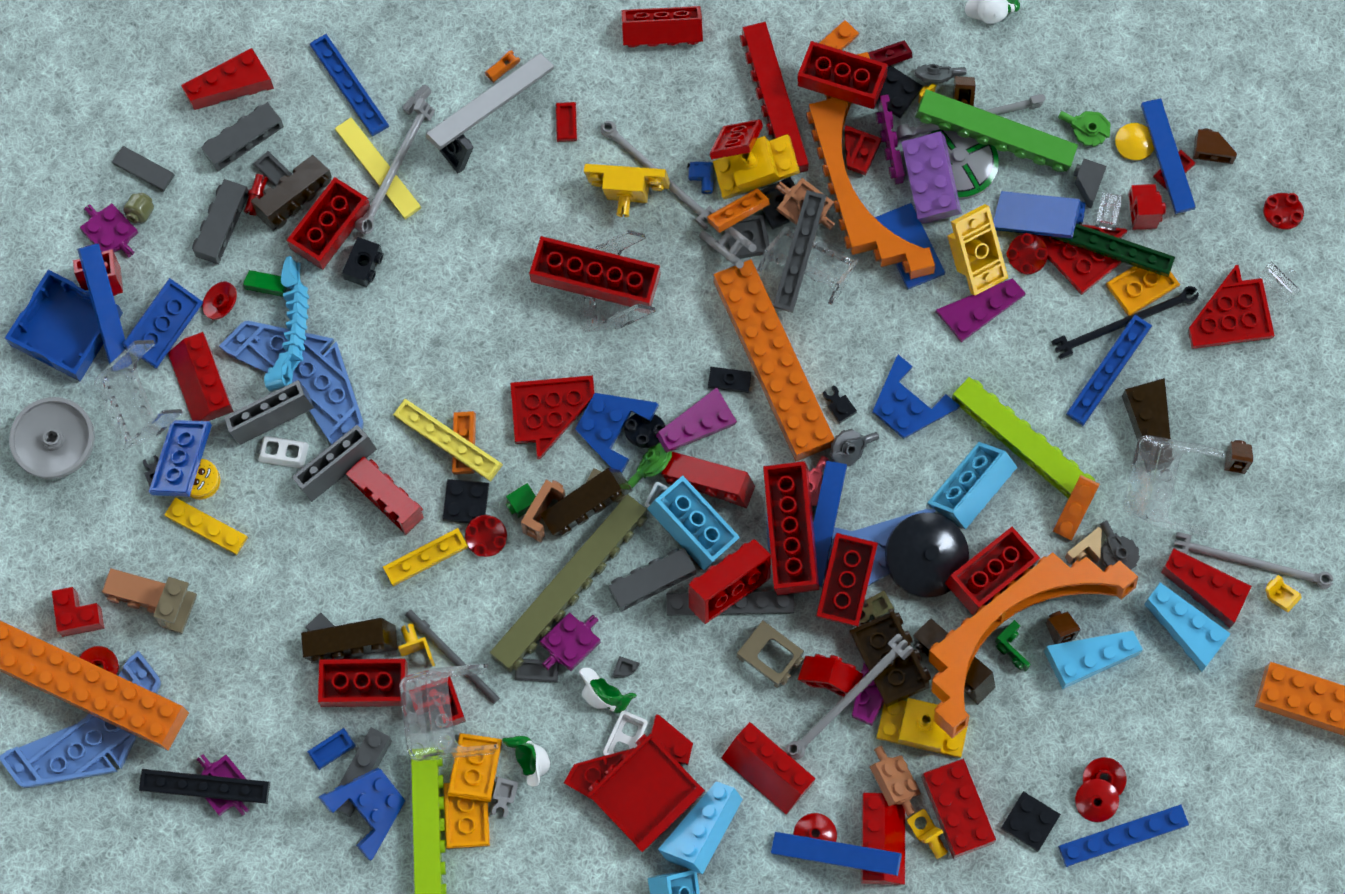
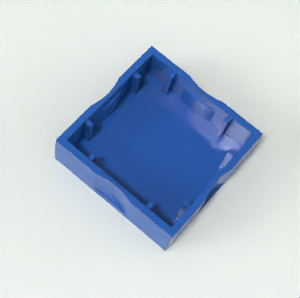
[5,269,123,381]

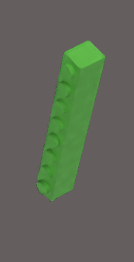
[915,89,1078,172]

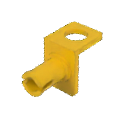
[398,624,435,667]
[906,809,948,859]

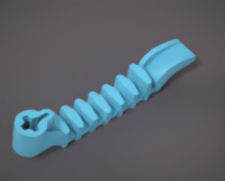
[264,256,309,391]

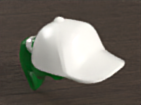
[965,0,1020,24]
[579,668,637,713]
[502,736,550,787]

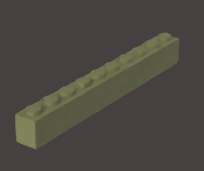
[490,494,648,673]

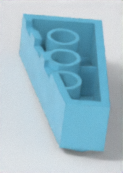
[1144,582,1231,672]
[1044,631,1143,689]
[658,781,743,874]

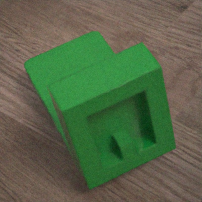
[995,620,1031,671]

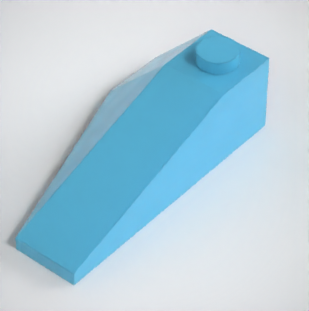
[648,870,700,894]

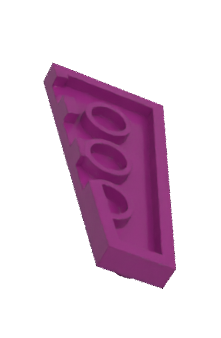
[875,95,905,185]
[936,278,1026,343]
[852,663,884,726]

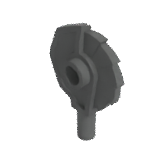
[915,64,966,84]
[830,429,879,466]
[1100,520,1140,570]

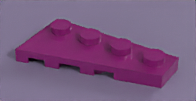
[656,388,737,453]

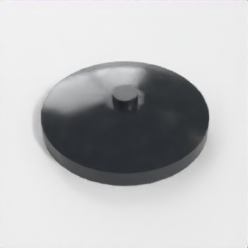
[885,513,969,598]

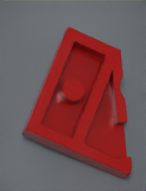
[845,125,882,176]
[651,714,693,765]

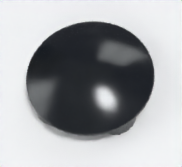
[624,414,665,448]

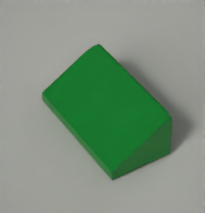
[243,270,287,297]

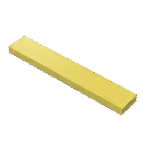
[335,117,421,220]
[393,399,503,482]

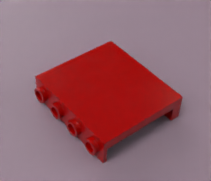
[587,733,705,852]

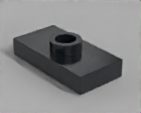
[708,367,752,393]

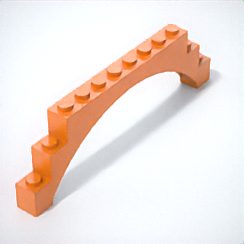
[806,52,935,279]
[929,552,1138,738]

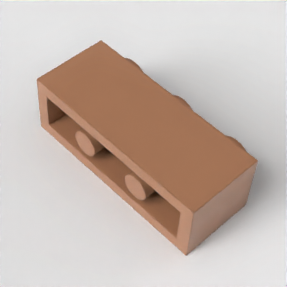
[102,568,166,614]

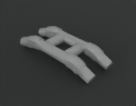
[699,226,757,268]

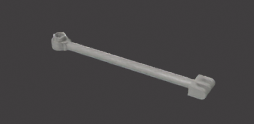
[896,94,1045,140]
[355,98,435,234]
[601,121,716,230]
[1173,532,1333,589]
[787,634,914,760]

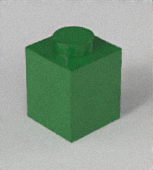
[505,483,536,518]

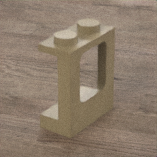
[153,577,197,634]
[737,620,804,688]

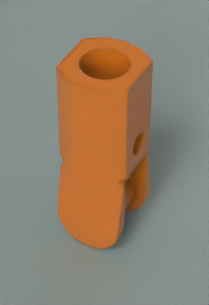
[485,50,521,83]

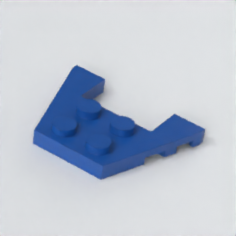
[872,354,960,439]
[575,393,659,473]
[318,768,405,861]

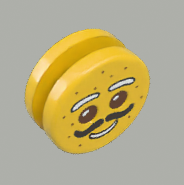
[190,459,221,500]

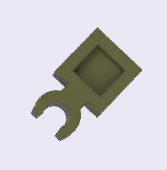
[860,591,895,624]

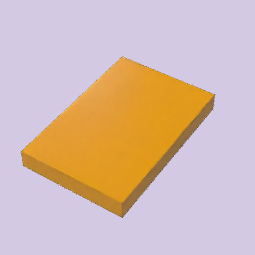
[1106,266,1180,316]
[448,733,502,802]
[444,783,490,849]

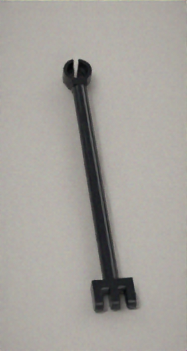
[1051,286,1199,360]

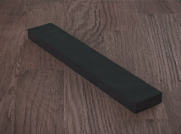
[139,769,271,804]

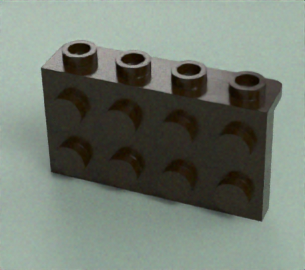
[850,608,931,707]

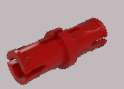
[244,174,268,216]

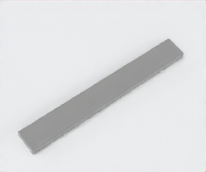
[426,53,554,151]

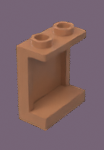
[521,479,566,542]

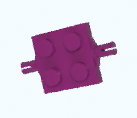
[80,203,138,258]
[540,613,601,671]
[197,754,249,816]

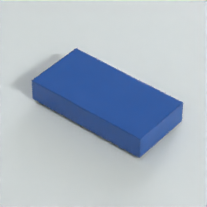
[307,728,356,770]

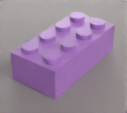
[901,131,962,224]

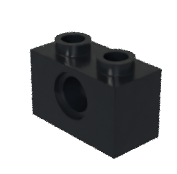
[342,237,384,287]

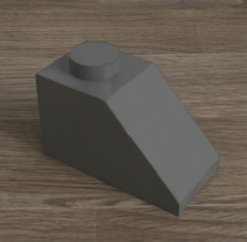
[1073,158,1107,208]

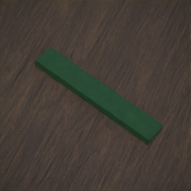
[1051,223,1175,277]

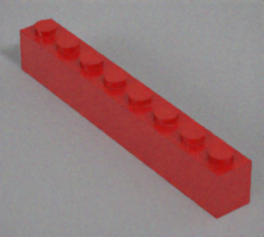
[739,21,809,173]

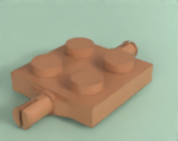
[776,178,835,230]
[870,746,921,816]

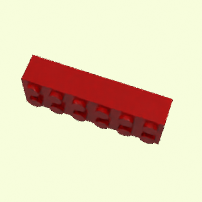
[529,236,661,312]
[763,461,820,595]

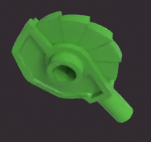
[1058,111,1111,147]
[627,443,672,488]

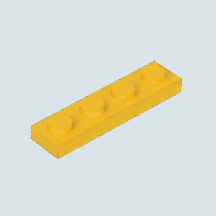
[164,497,248,555]
[383,528,468,587]

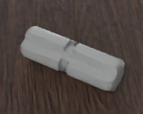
[402,84,431,115]

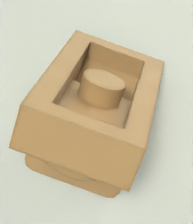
[1065,527,1102,563]

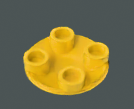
[1115,123,1154,160]

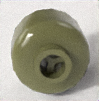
[123,193,154,223]

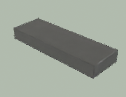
[112,146,175,192]

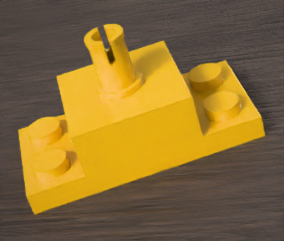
[713,134,800,199]
[584,164,670,217]
[947,204,1008,296]
[876,698,970,758]

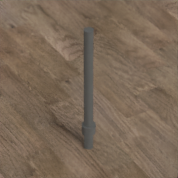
[405,609,500,704]

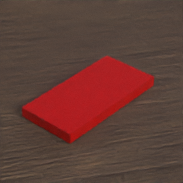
[710,119,763,160]

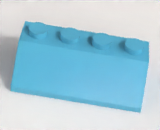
[927,442,1017,529]
[647,476,740,571]

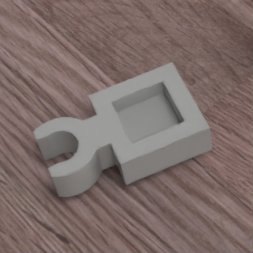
[491,777,519,817]

